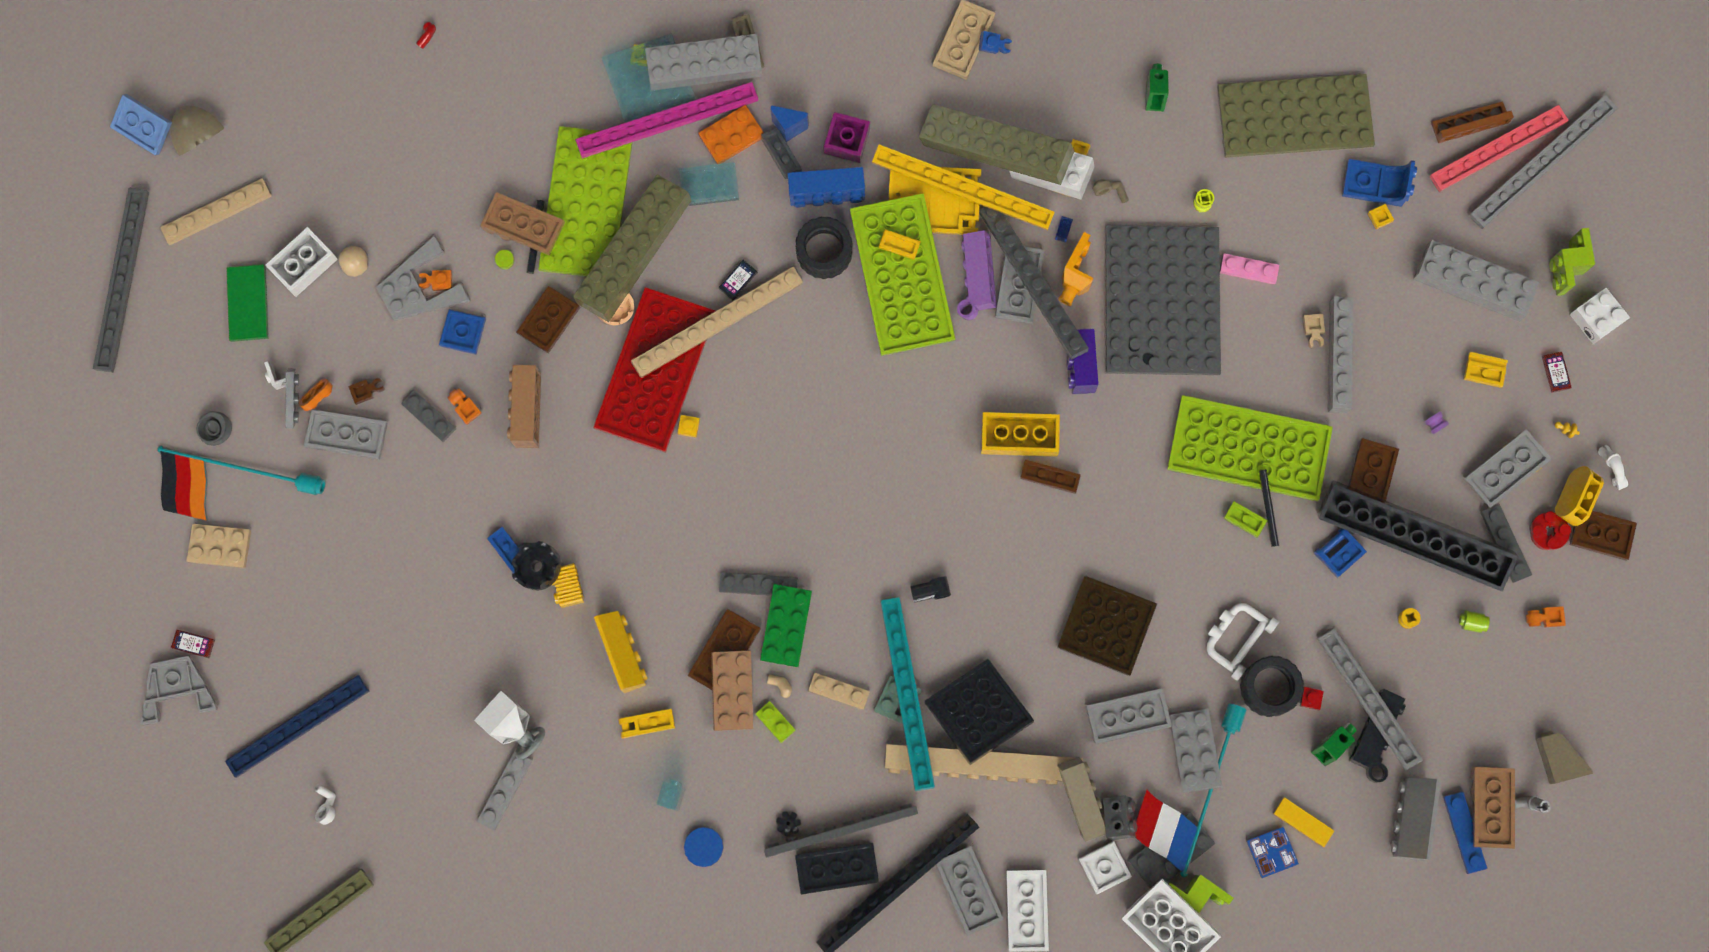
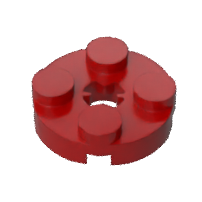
[1530,511,1571,551]

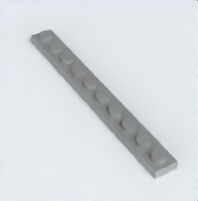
[1469,95,1618,229]

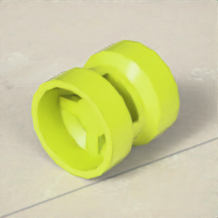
[1193,189,1214,212]

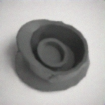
[196,412,232,446]

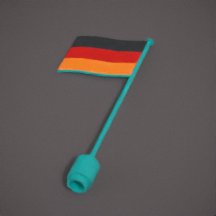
[157,446,325,521]

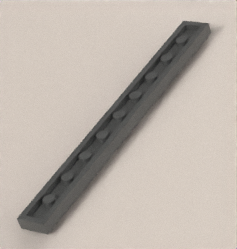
[93,188,149,373]
[979,207,1088,360]

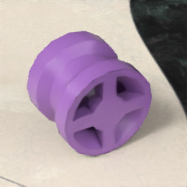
[1425,411,1449,434]

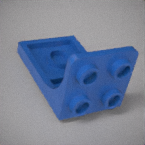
[1342,159,1417,207]

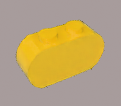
[1555,466,1604,526]

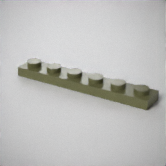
[263,869,374,952]

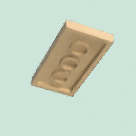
[933,0,996,80]

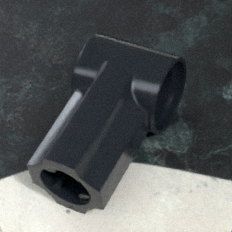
[910,576,951,603]

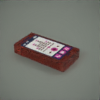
[1542,352,1572,393]
[171,629,215,658]

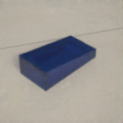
[1055,216,1073,243]

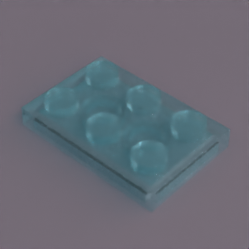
[679,162,739,206]

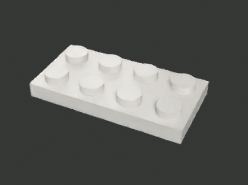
[1006,870,1049,952]

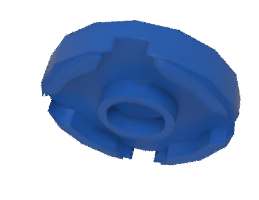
[684,827,724,867]

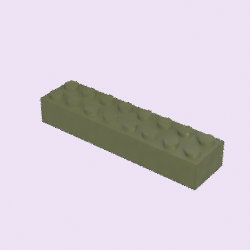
[919,104,1074,185]
[573,174,692,322]

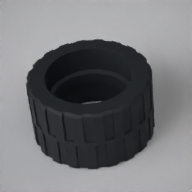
[795,216,853,279]
[1240,656,1304,717]

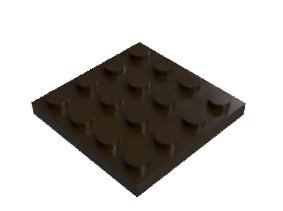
[1057,576,1157,676]

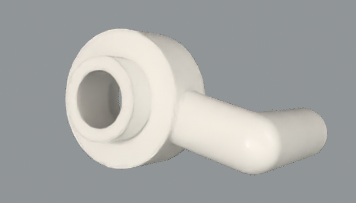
[314,784,336,825]

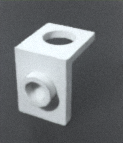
[264,361,286,390]

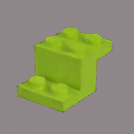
[1549,228,1595,296]
[1167,874,1234,913]

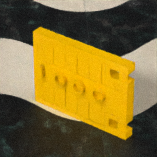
[888,167,981,235]

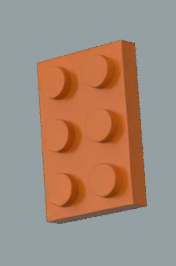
[698,105,764,165]

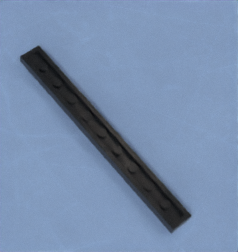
[816,813,980,952]

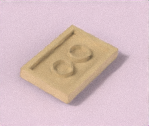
[186,524,251,568]

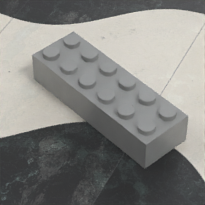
[645,34,762,91]
[1413,240,1539,322]

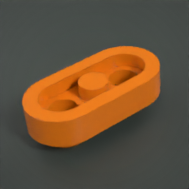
[299,379,333,411]

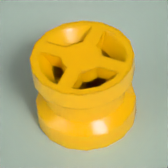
[1398,608,1421,629]

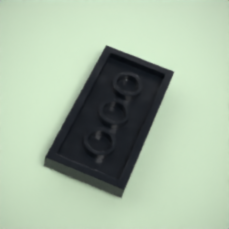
[795,843,879,895]

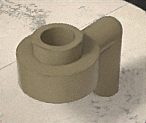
[1093,179,1129,203]

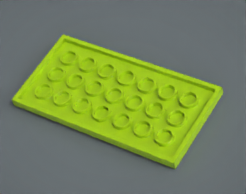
[538,126,633,276]
[850,193,956,356]
[1167,395,1333,502]

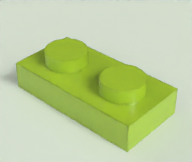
[1223,501,1268,538]
[755,701,796,743]

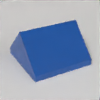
[770,105,809,142]

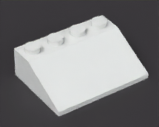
[1122,879,1221,952]

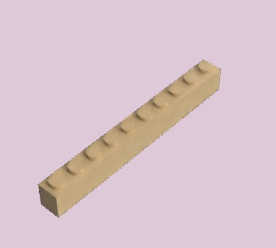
[885,744,1083,785]

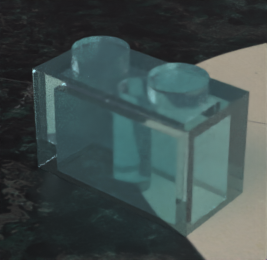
[657,779,686,812]

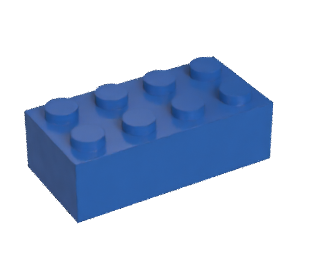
[788,167,865,208]

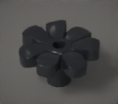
[776,811,801,837]

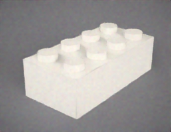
[1009,152,1095,200]

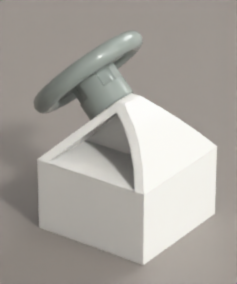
[474,691,545,759]

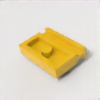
[1463,352,1508,388]

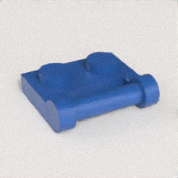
[1314,528,1367,578]

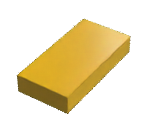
[879,229,921,260]

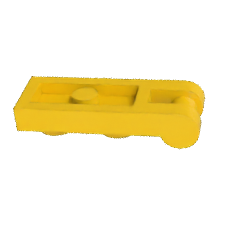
[618,709,675,739]

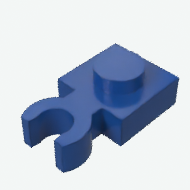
[979,31,1012,54]

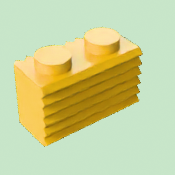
[552,563,584,608]

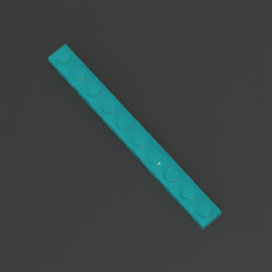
[880,597,935,791]

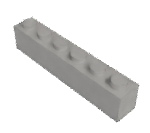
[1328,296,1353,413]

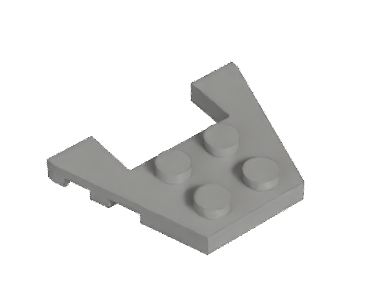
[140,656,218,726]

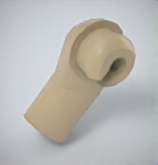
[767,675,792,698]

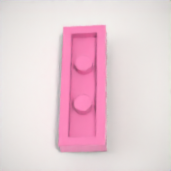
[1220,253,1279,285]

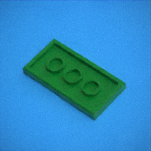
[227,264,269,342]

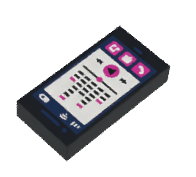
[719,260,758,300]

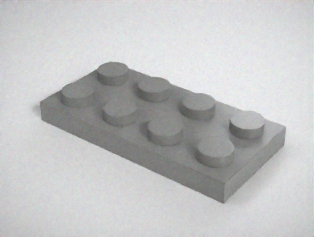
[995,247,1044,324]
[304,409,388,460]
[1465,429,1552,508]
[1086,689,1172,744]
[1170,709,1222,793]
[936,846,1004,936]

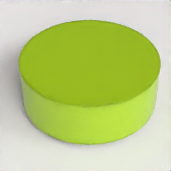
[495,250,515,270]

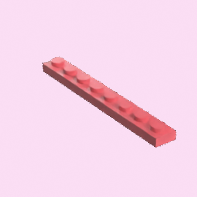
[1429,105,1569,192]

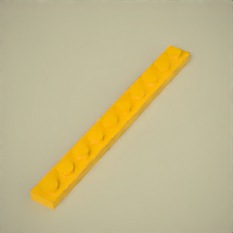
[872,144,1055,231]

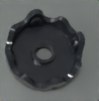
[512,541,561,591]

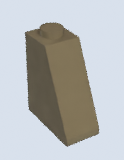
[1536,730,1593,784]

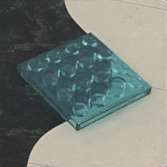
[601,34,696,123]

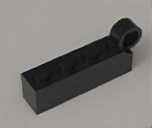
[1349,689,1406,783]

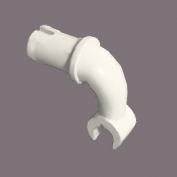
[1598,445,1628,491]

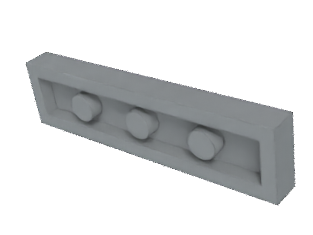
[477,751,533,831]

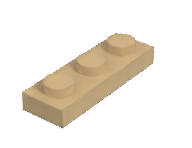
[808,673,870,710]

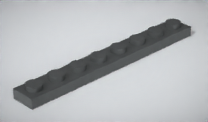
[764,803,918,858]

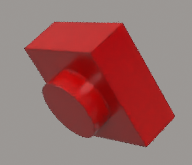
[1300,687,1324,711]

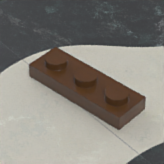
[1020,460,1081,494]

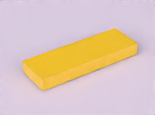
[1273,797,1334,847]

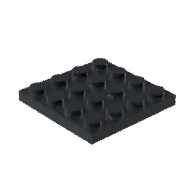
[924,659,1034,765]

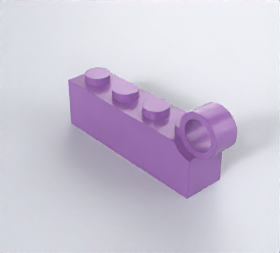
[957,230,997,320]

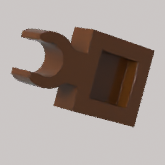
[348,378,385,405]

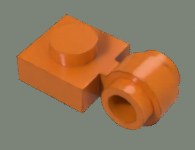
[447,388,482,425]
[1526,606,1566,628]

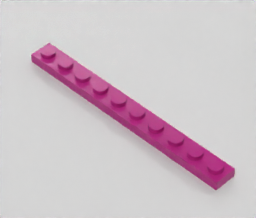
[575,82,758,158]

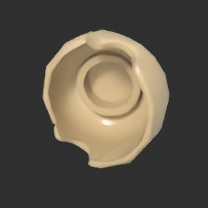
[339,246,368,277]

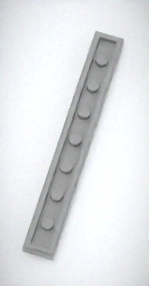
[1318,628,1423,770]

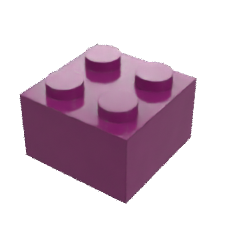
[824,112,870,163]

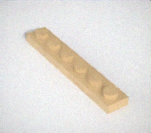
[160,178,272,245]

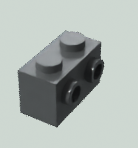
[1103,795,1137,840]

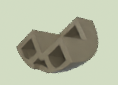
[170,106,224,156]

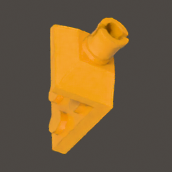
[1058,232,1094,306]

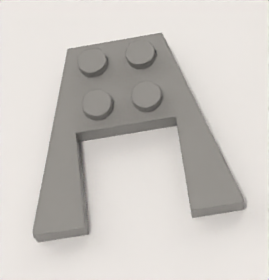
[376,236,470,321]

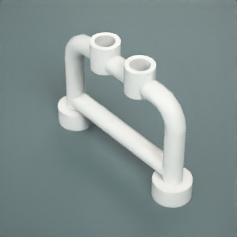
[1207,603,1280,681]

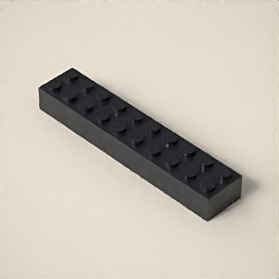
[1318,480,1519,592]

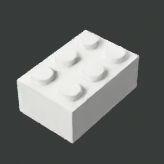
[265,227,338,297]

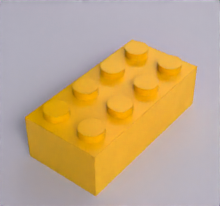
[981,412,1060,457]

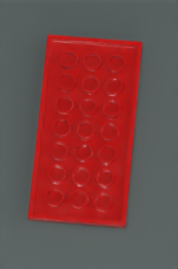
[593,287,716,453]

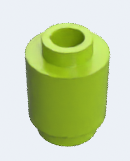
[1459,610,1490,633]

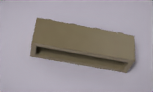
[1057,757,1106,842]

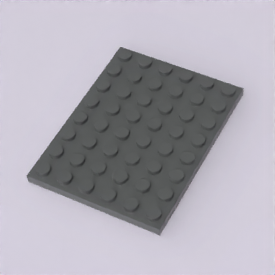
[1106,225,1221,375]

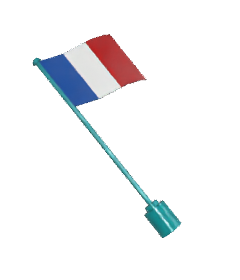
[1135,703,1247,877]

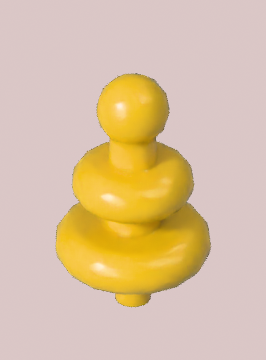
[1554,422,1580,438]

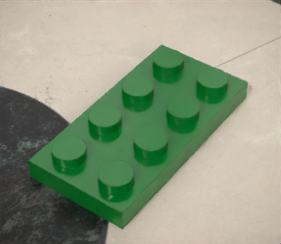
[760,584,812,667]

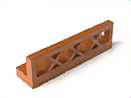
[1431,101,1514,144]

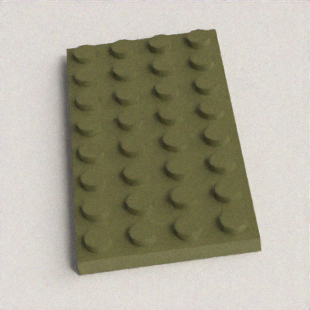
[1217,74,1375,158]

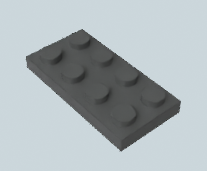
[1128,812,1215,888]

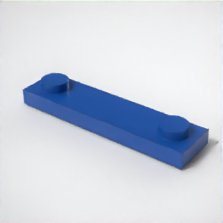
[1443,792,1488,874]

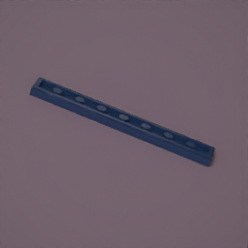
[225,675,370,778]

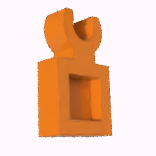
[419,270,452,291]

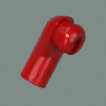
[416,22,436,49]

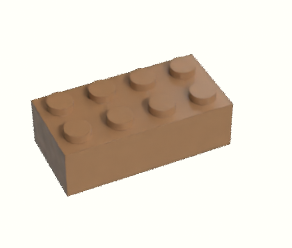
[507,365,541,448]

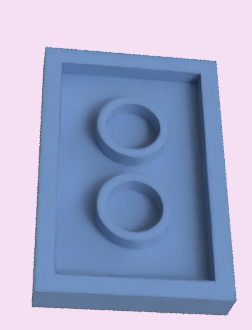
[110,94,172,155]

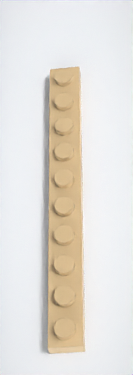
[631,267,803,378]

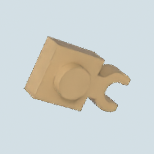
[1303,314,1325,348]

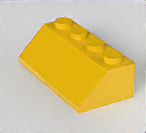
[594,611,648,693]

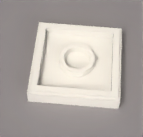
[1078,841,1132,895]

